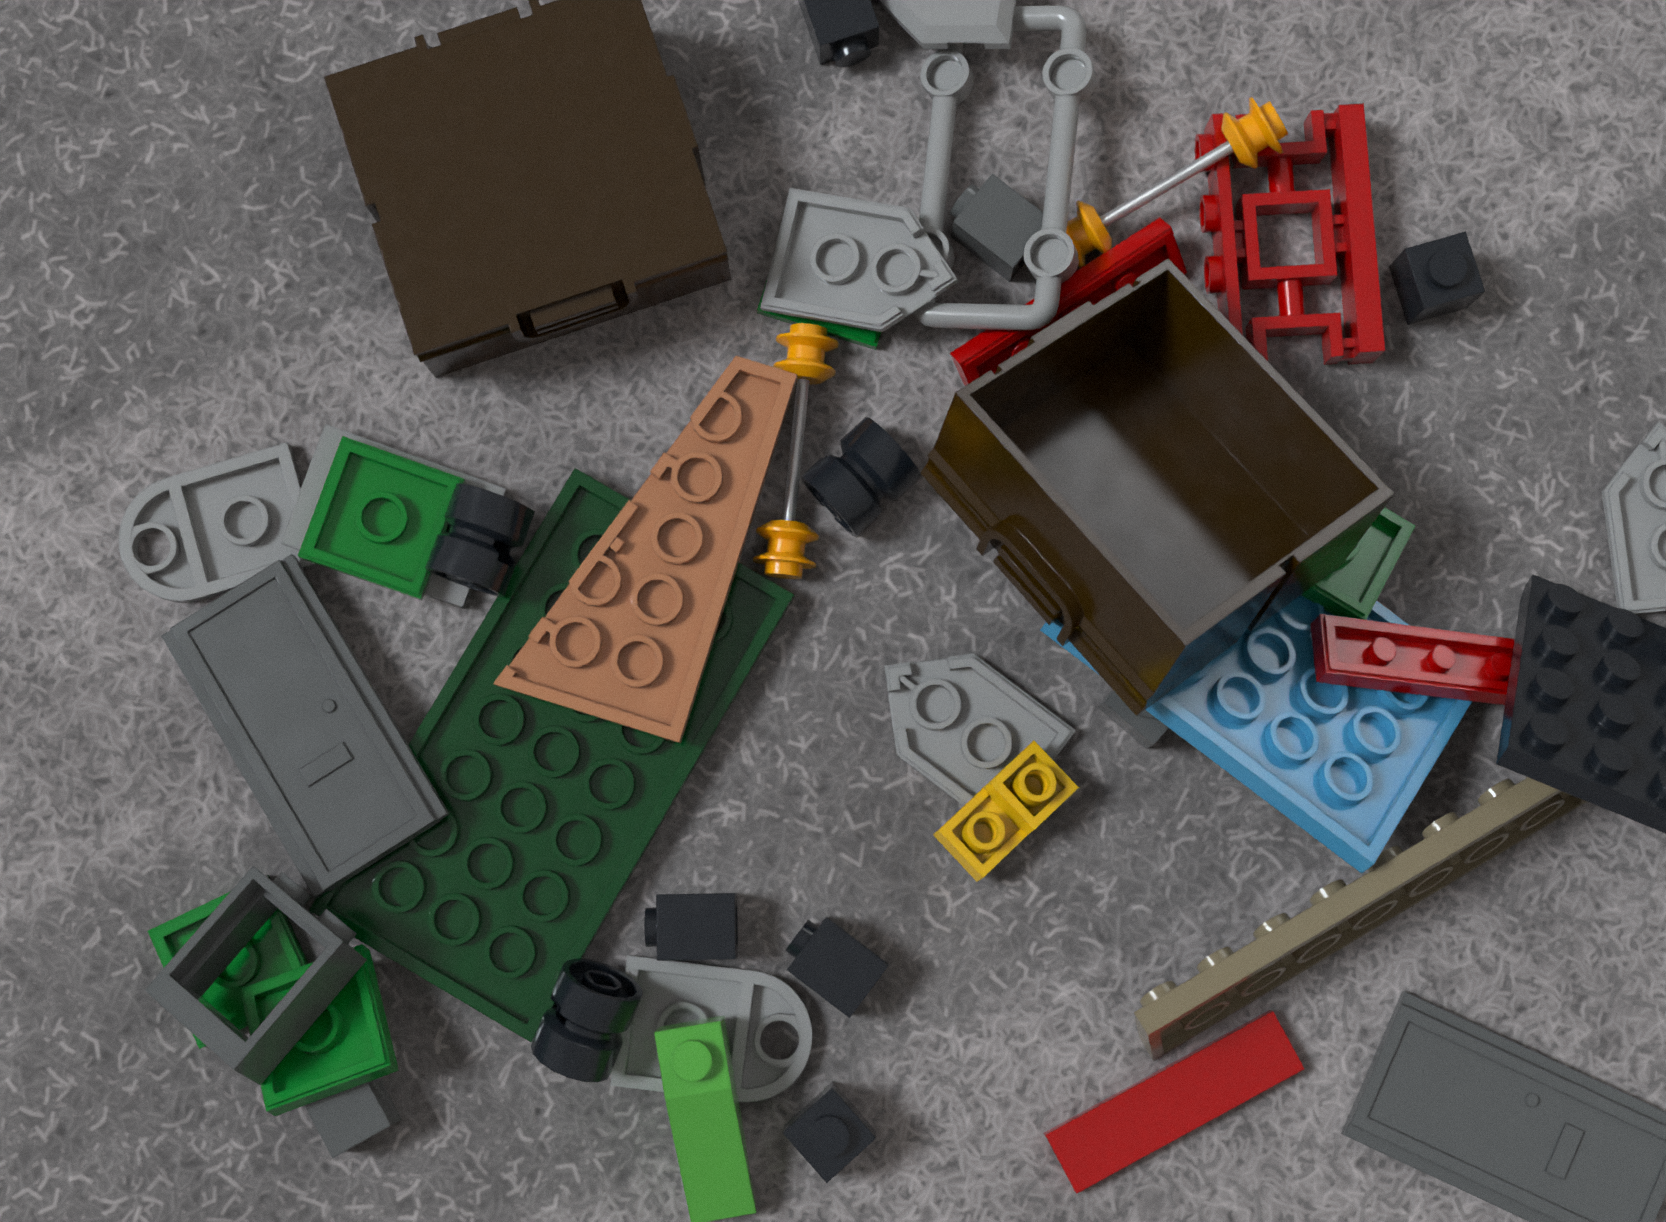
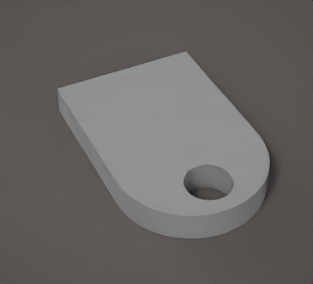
[119,442,319,603]
[610,955,813,1102]

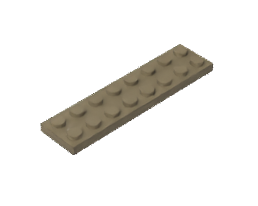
[1134,777,1587,1061]

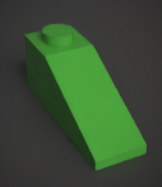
[654,1015,757,1222]

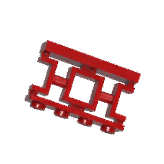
[1194,103,1385,365]

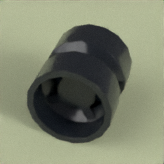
[801,417,921,538]
[425,483,535,597]
[531,958,643,1082]

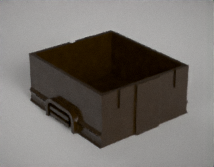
[324,0,732,378]
[920,258,1395,716]

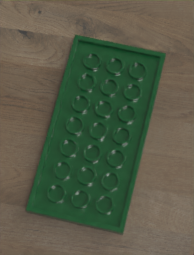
[309,468,795,1042]

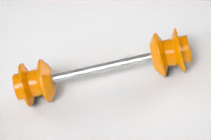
[1066,97,1288,268]
[753,323,839,580]

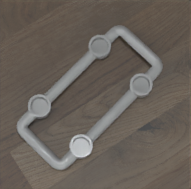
[913,5,1097,330]

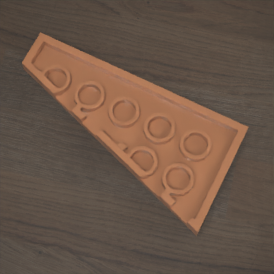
[493,356,797,744]

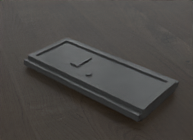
[161,554,450,898]
[1341,991,1666,1222]

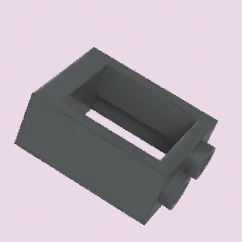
[145,866,367,1085]

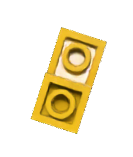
[933,740,1079,882]

